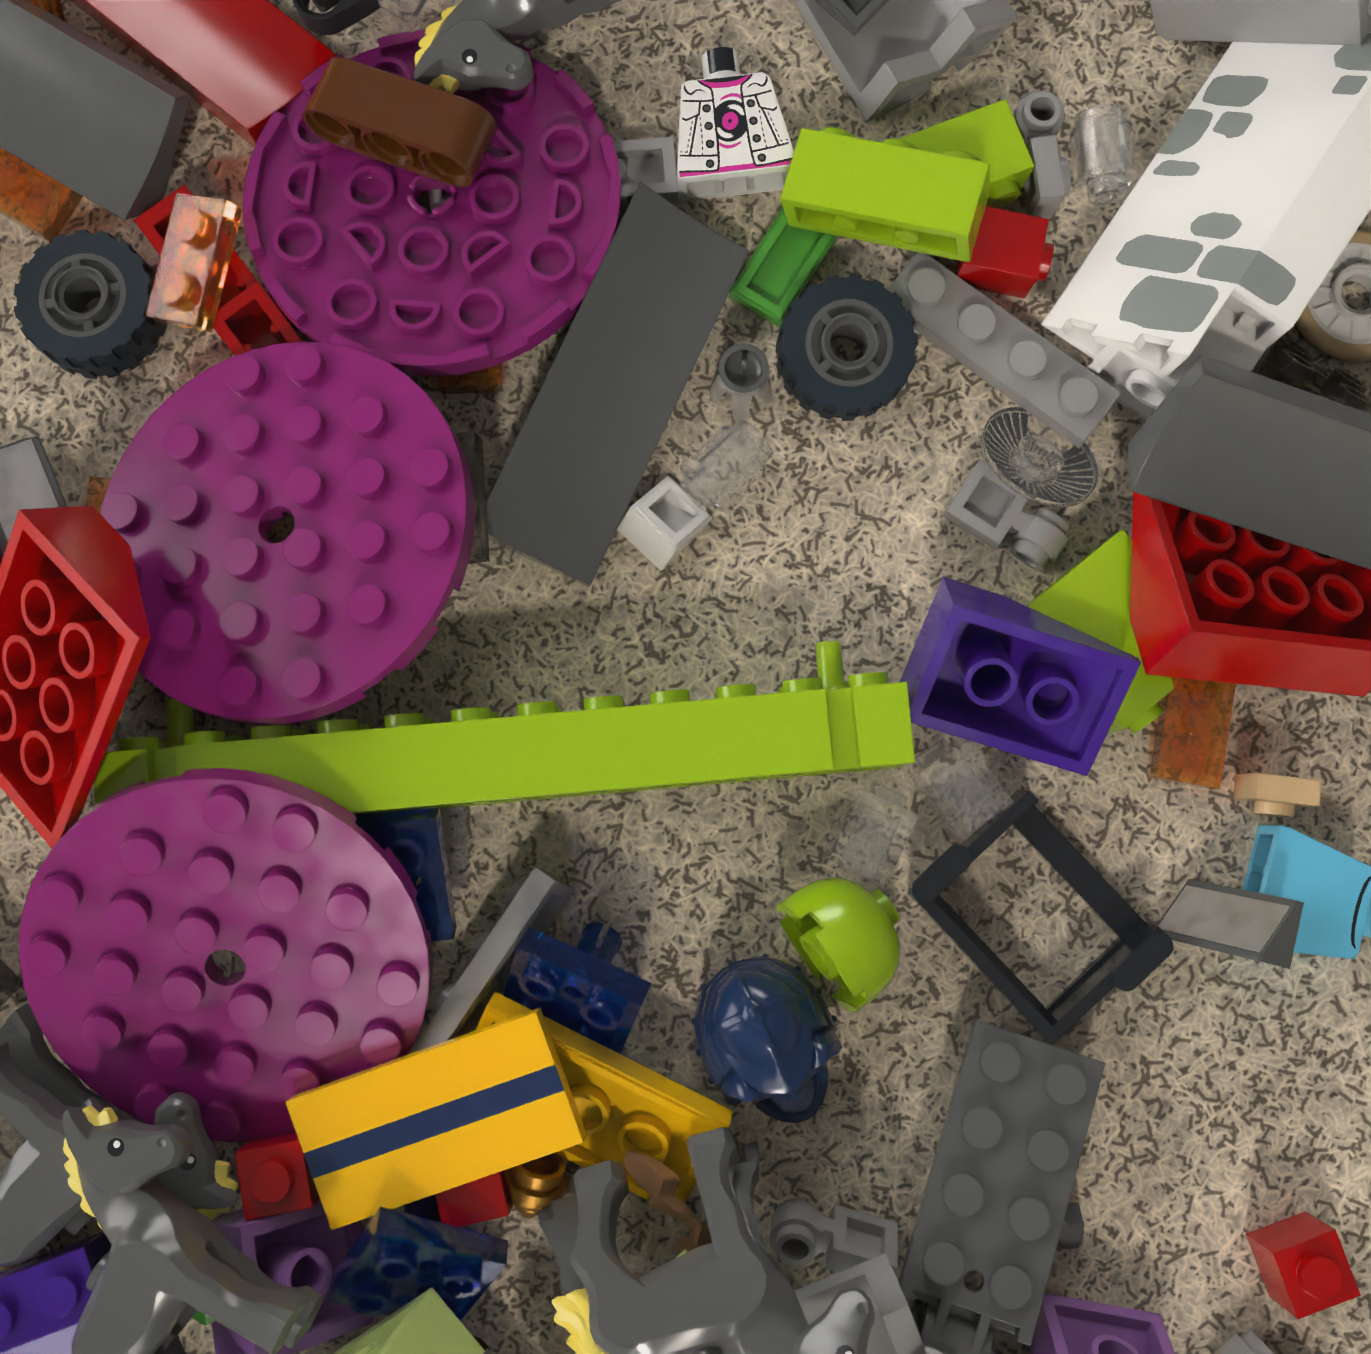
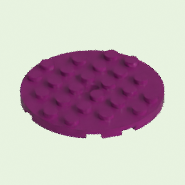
[243,29,622,377]
[100,342,475,725]
[19,768,433,1143]

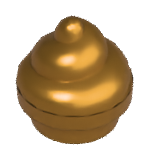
[505,1153,569,1219]

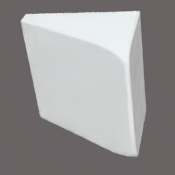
[617,476,713,571]

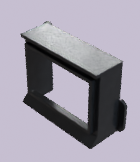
[908,790,1174,1045]

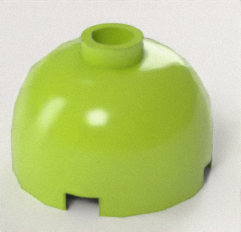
[776,877,901,1013]

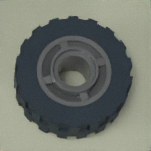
[13,230,169,379]
[775,274,918,421]

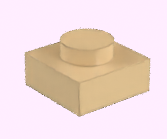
[1233,772,1322,818]

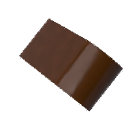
[302,57,497,187]

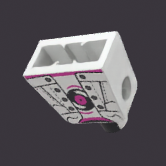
[677,47,794,202]

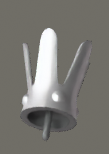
[710,343,772,419]

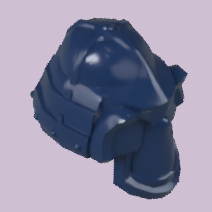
[691,953,842,1123]

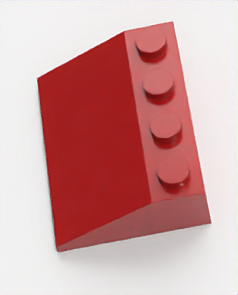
[1130,492,1371,697]
[0,506,151,849]

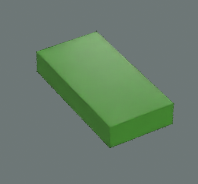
[729,208,839,328]

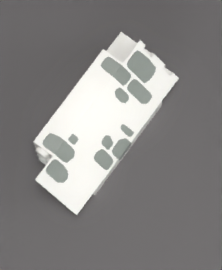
[1041,31,1371,421]

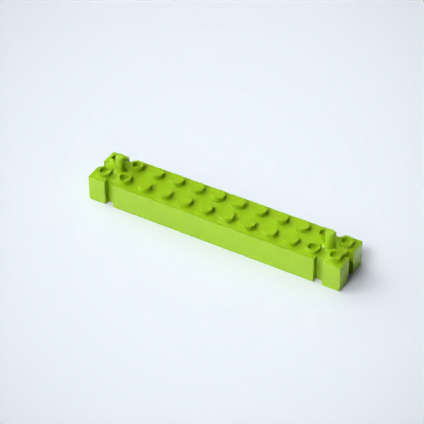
[94,641,915,816]

